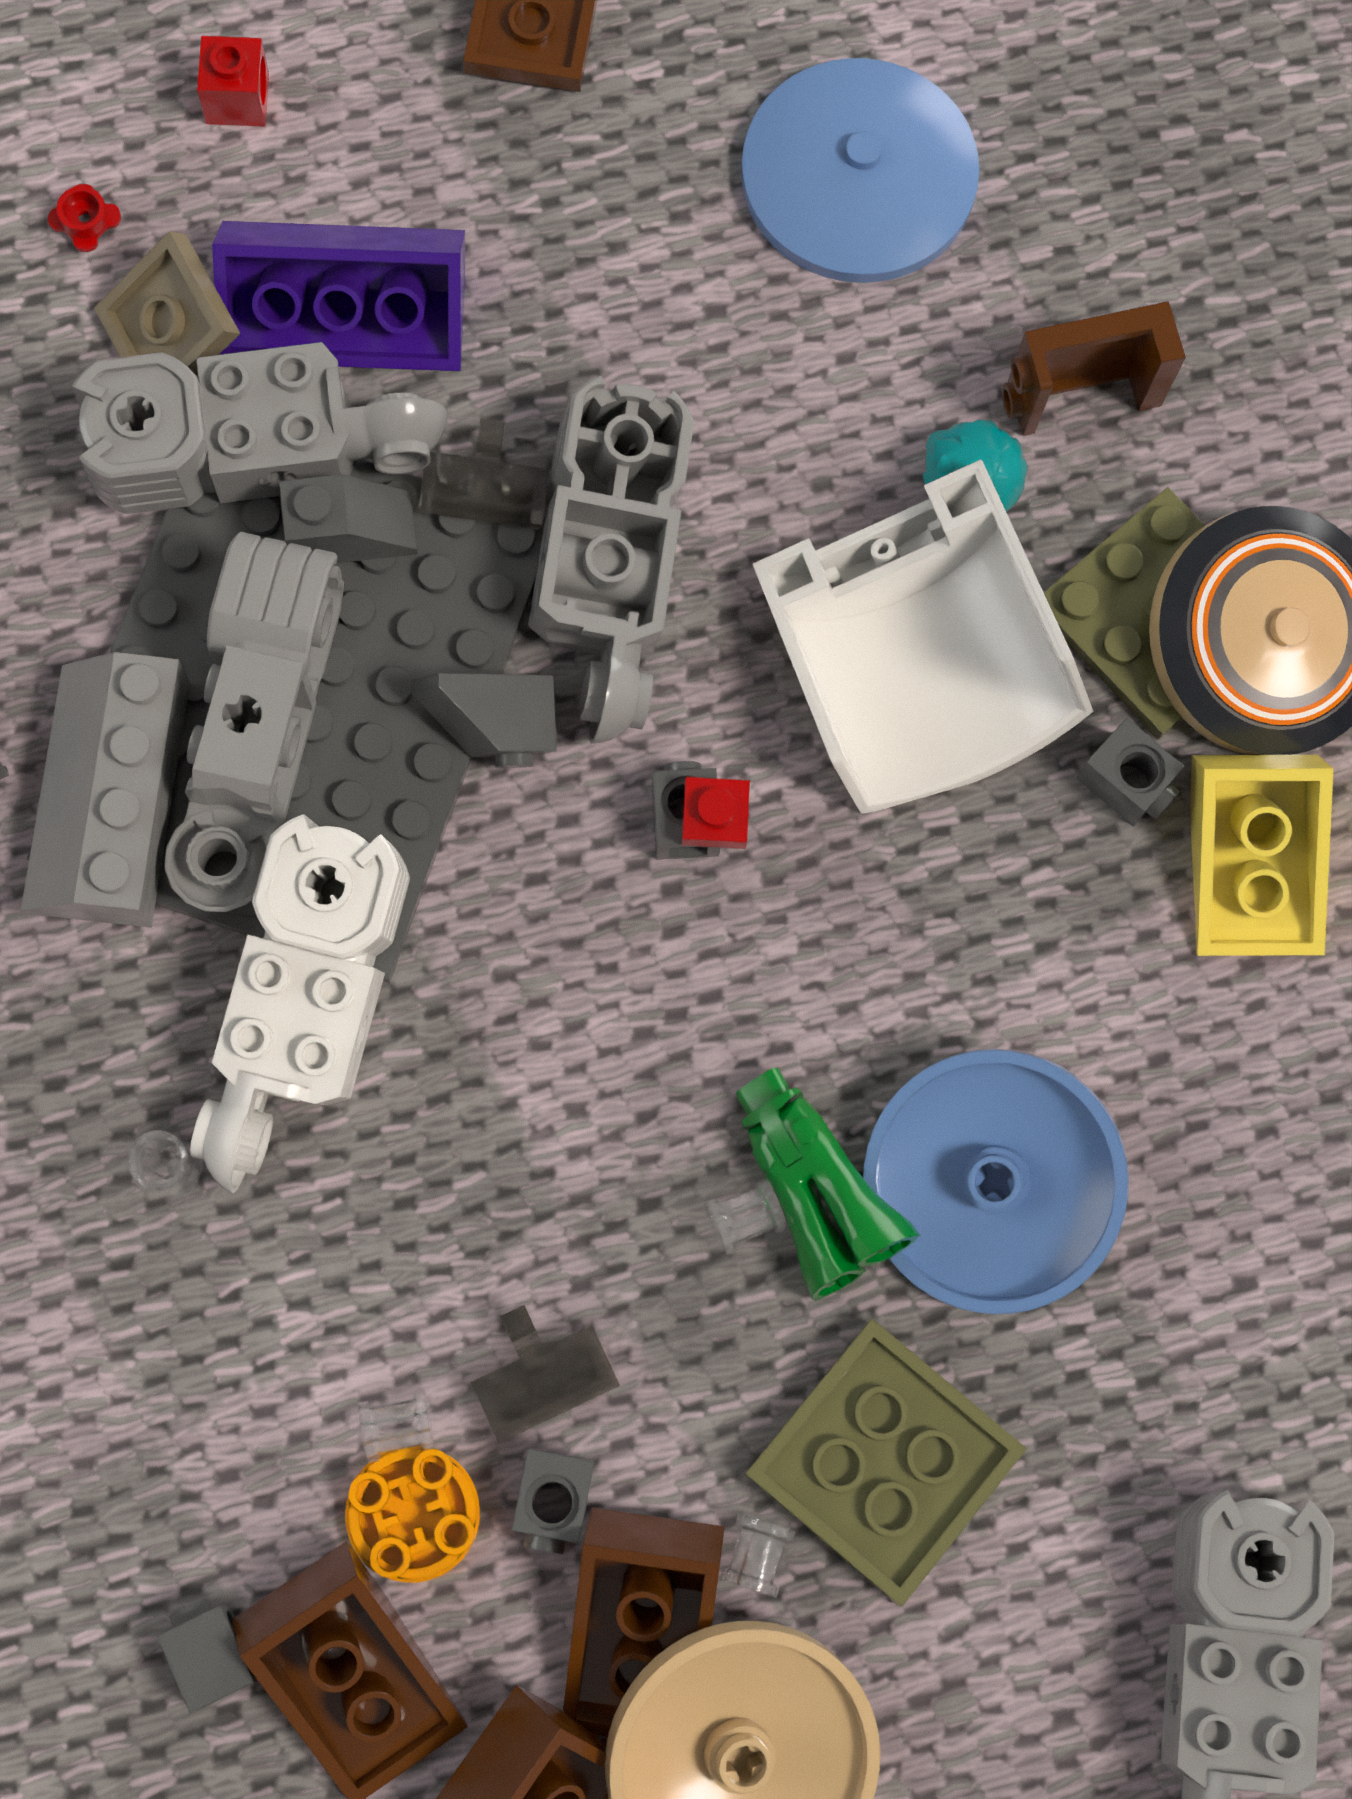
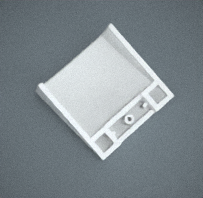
[753,459,1094,814]

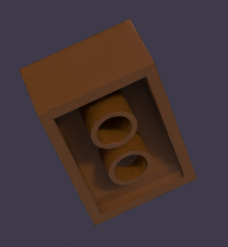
[563,1507,725,1737]
[232,1541,468,1799]

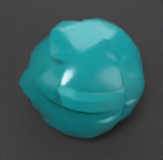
[922,419,1028,512]

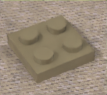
[94,231,240,376]

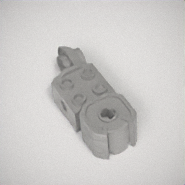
[71,342,448,514]
[528,376,694,744]
[165,532,344,912]
[1160,1490,1334,1799]

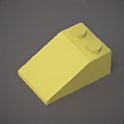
[1190,754,1334,956]

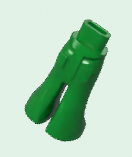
[736,1067,921,1301]

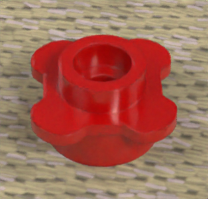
[48,184,121,252]

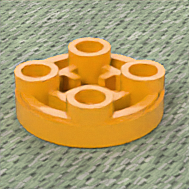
[345,1445,480,1583]

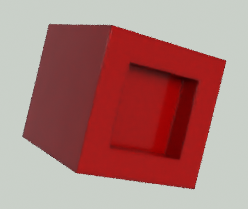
[197,36,269,127]

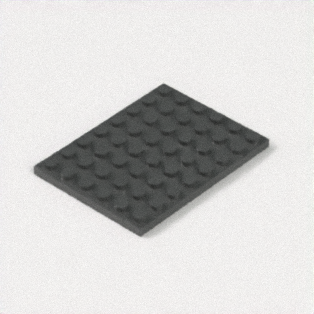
[26,460,545,983]

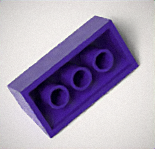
[212,221,465,371]

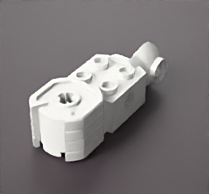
[190,814,410,1194]

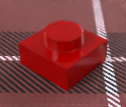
[682,777,750,849]

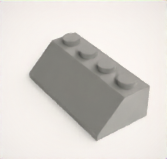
[21,652,190,928]

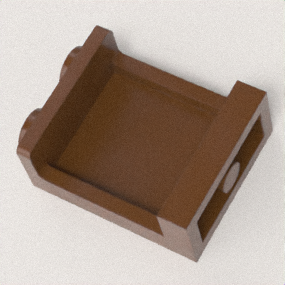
[1002,301,1186,436]

